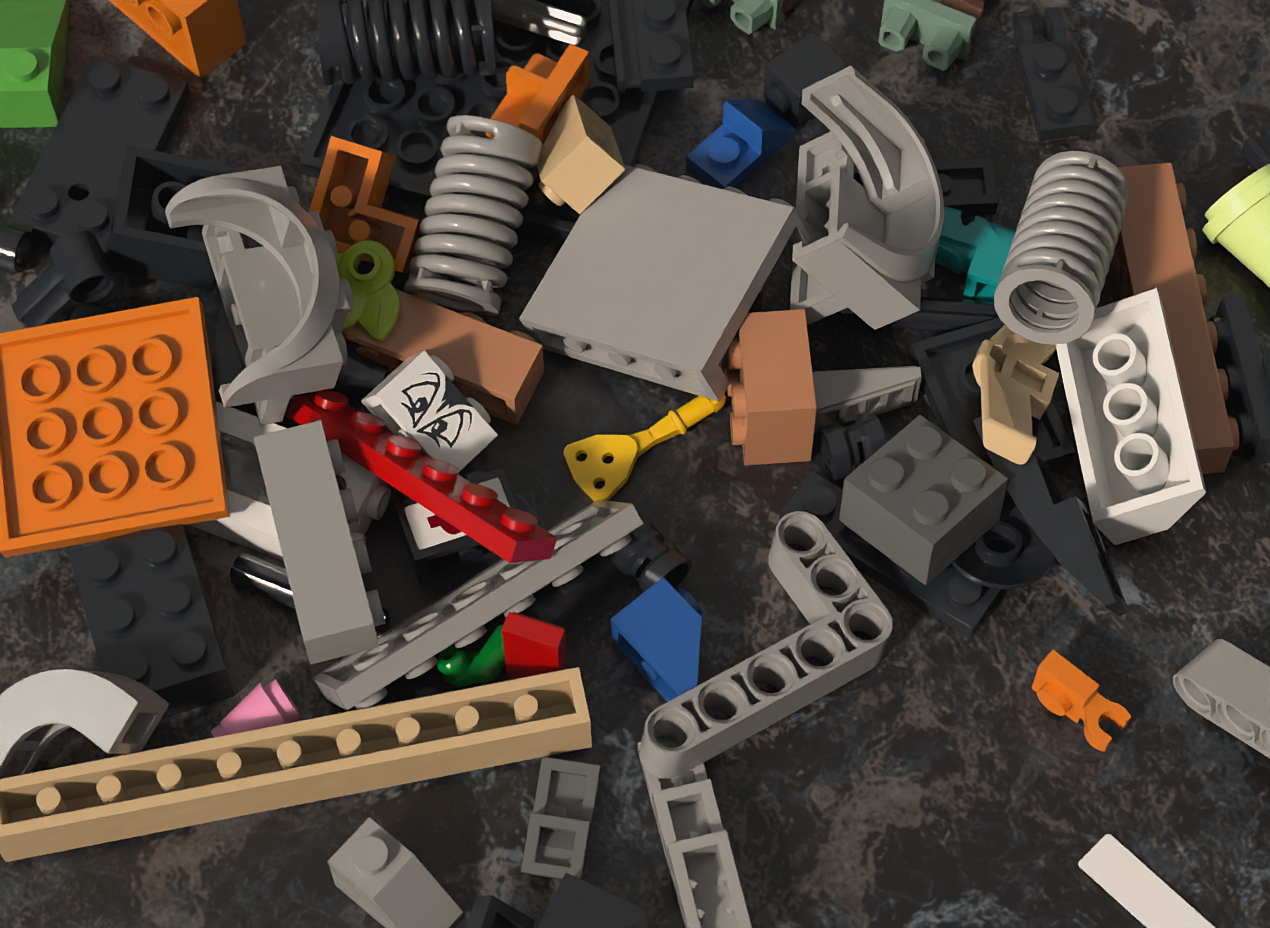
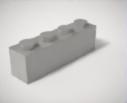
[253,420,385,665]

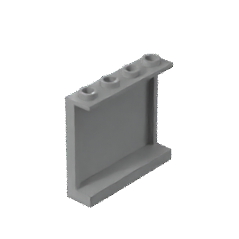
[519,164,810,402]

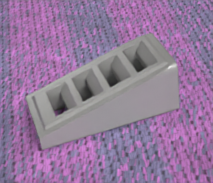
[812,366,921,433]

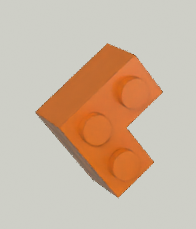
[309,136,422,274]

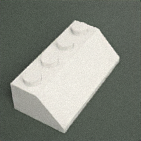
[1056,288,1207,545]

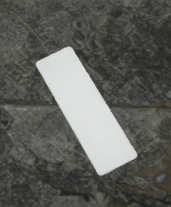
[1078,834,1215,928]

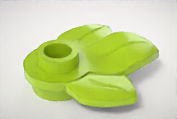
[336,240,401,341]

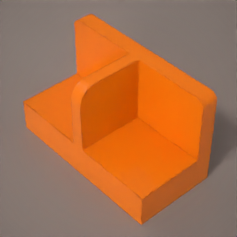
[486,43,590,146]

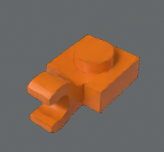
[1032,650,1131,752]

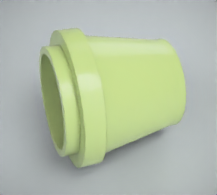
[1202,164,1270,289]

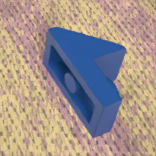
[686,99,796,189]

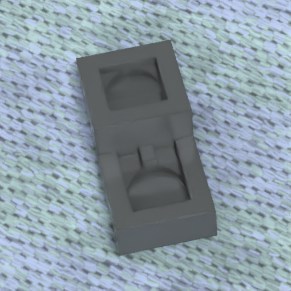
[521,757,602,879]

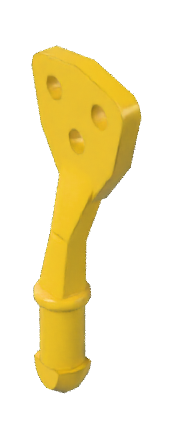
[563,393,726,502]

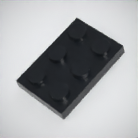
[908,318,1076,469]

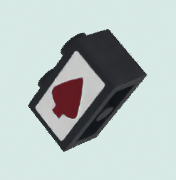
[394,468,518,585]

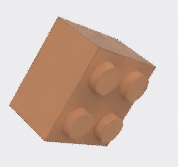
[725,309,816,466]

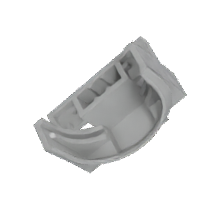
[790,66,944,330]

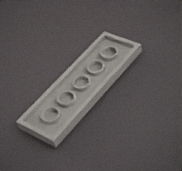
[311,500,644,710]

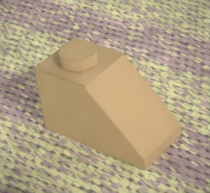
[537,94,625,214]

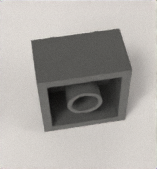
[839,415,1008,586]

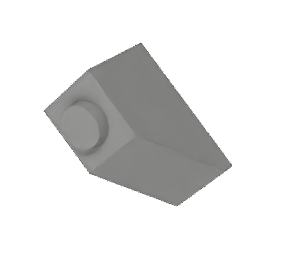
[328,817,464,928]

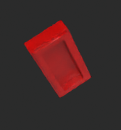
[502,611,568,679]

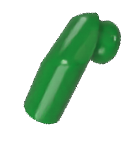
[437,625,506,687]

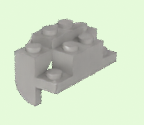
[165,166,353,425]

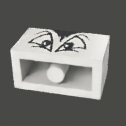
[361,350,498,471]

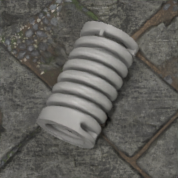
[403,115,542,316]
[994,151,1130,345]

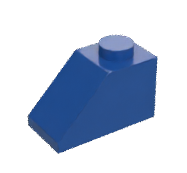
[611,577,702,702]

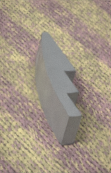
[637,736,752,928]

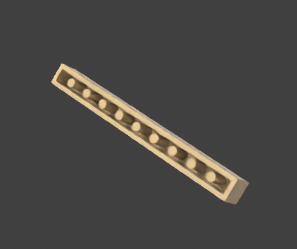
[0,667,592,862]

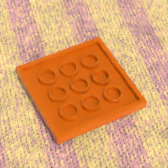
[0,297,231,558]

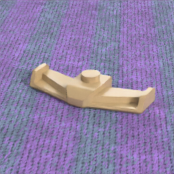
[972,325,1060,464]

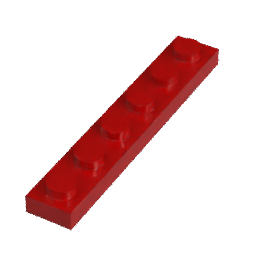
[286,390,557,563]

